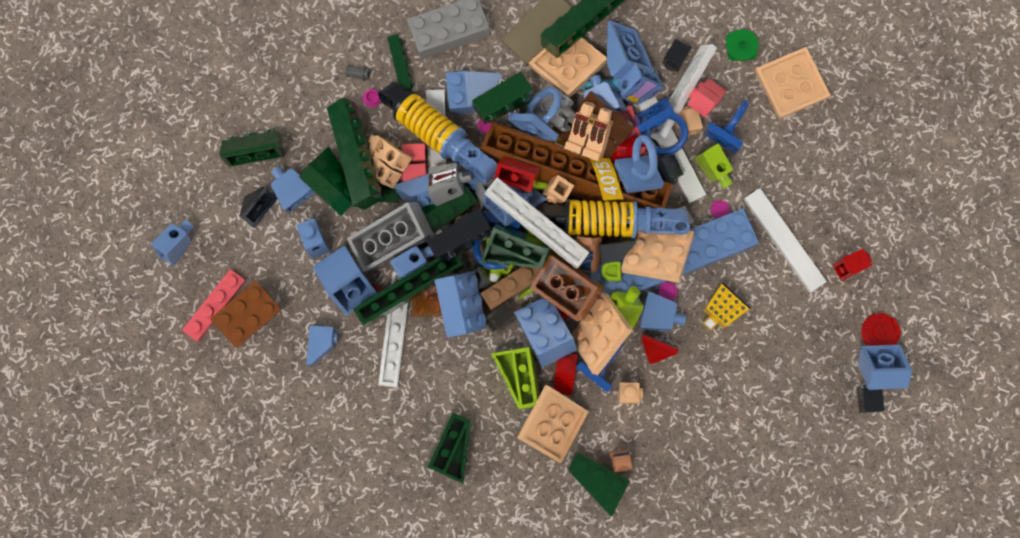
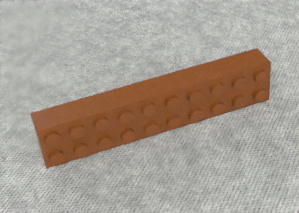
[480,122,672,217]

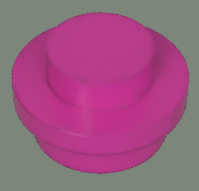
[363,89,381,108]

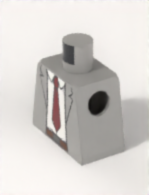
[428,163,473,206]

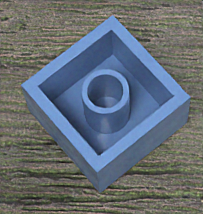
[858,345,912,390]

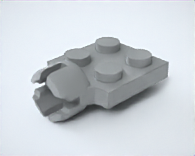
[524,83,576,131]

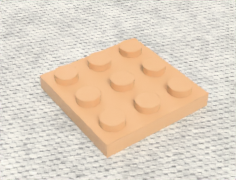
[529,38,607,98]
[754,47,831,119]
[621,226,694,283]
[571,292,632,375]
[517,385,589,463]

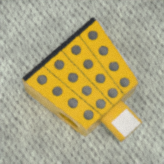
[702,283,751,331]

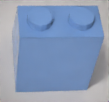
[313,245,378,316]

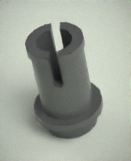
[345,65,370,81]

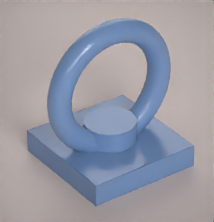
[507,87,562,142]
[614,135,664,193]

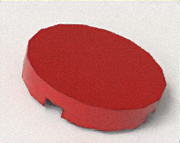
[861,313,901,346]

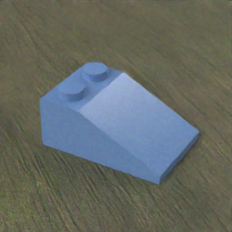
[607,21,654,79]
[446,71,503,115]

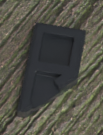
[599,239,636,264]

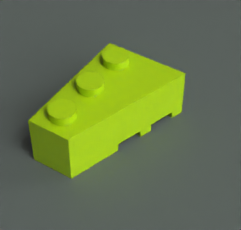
[491,347,540,410]

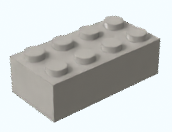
[407,0,490,60]
[347,202,434,273]

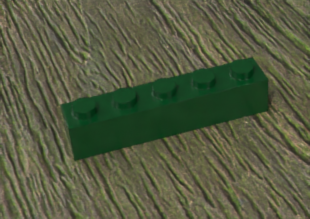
[387,34,414,92]

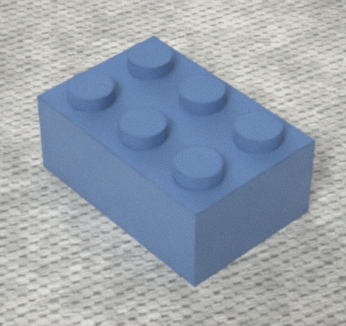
[435,271,487,337]
[514,298,577,367]

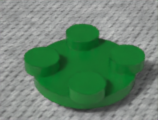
[725,29,759,61]

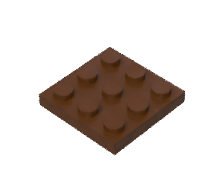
[558,91,636,160]

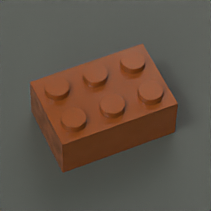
[530,255,605,321]
[210,280,282,348]

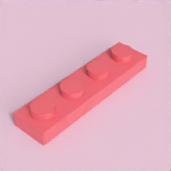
[182,269,246,342]

